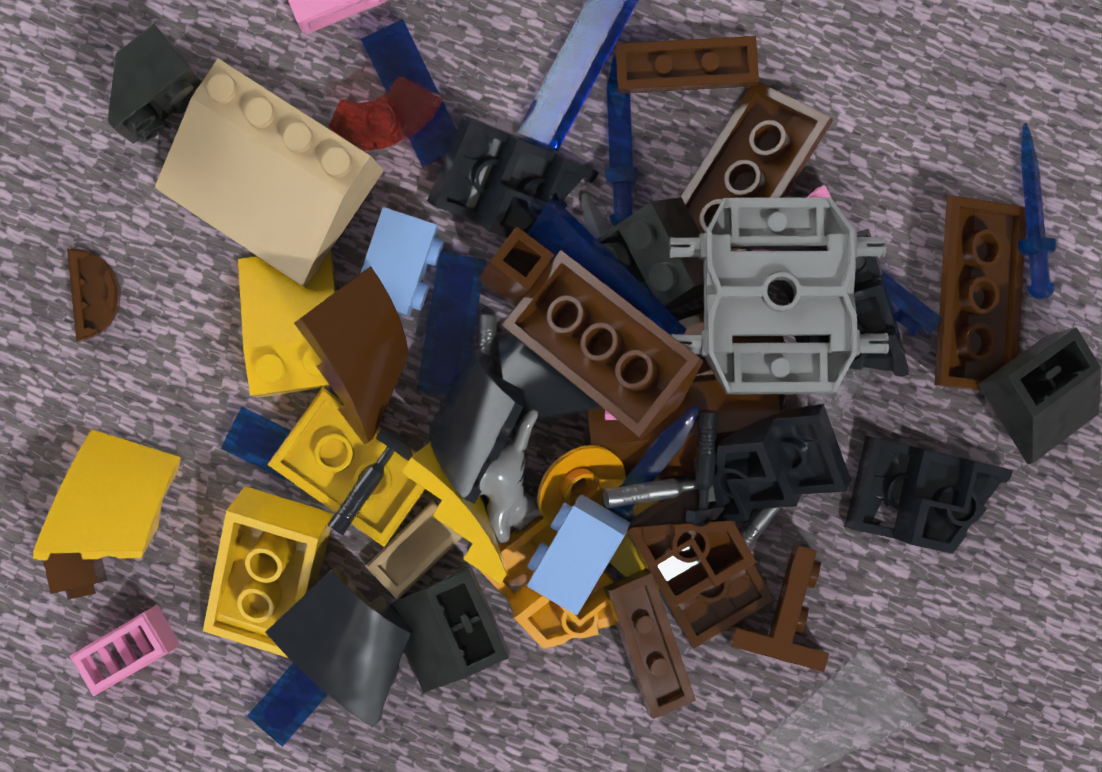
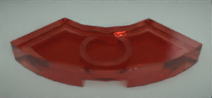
[328,76,444,151]

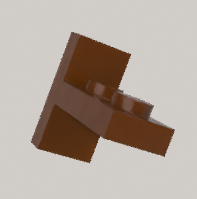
[728,544,829,672]

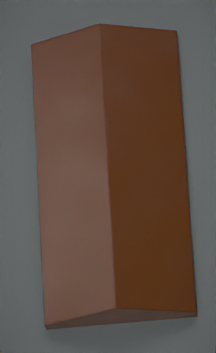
[681,82,833,251]
[934,195,1028,391]
[502,250,703,439]
[587,378,781,482]

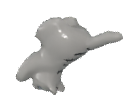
[479,409,542,543]

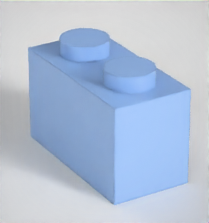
[360,207,444,318]
[527,494,630,615]

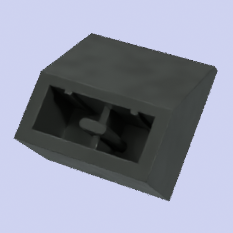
[108,24,202,144]
[584,197,704,320]
[978,327,1101,465]
[390,567,510,693]

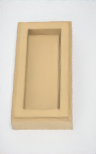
[365,500,462,600]

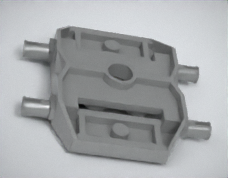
[669,198,889,394]

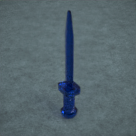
[605,56,638,227]
[1018,123,1057,300]
[602,406,699,522]

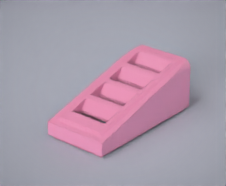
[288,0,387,34]
[70,605,180,696]

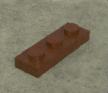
[615,36,759,94]
[603,568,696,719]

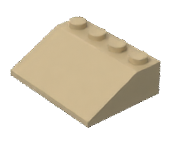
[154,58,384,287]

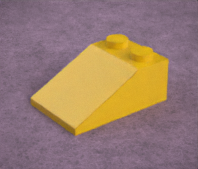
[238,250,337,398]
[203,486,334,658]

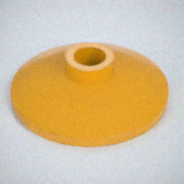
[537,445,626,525]

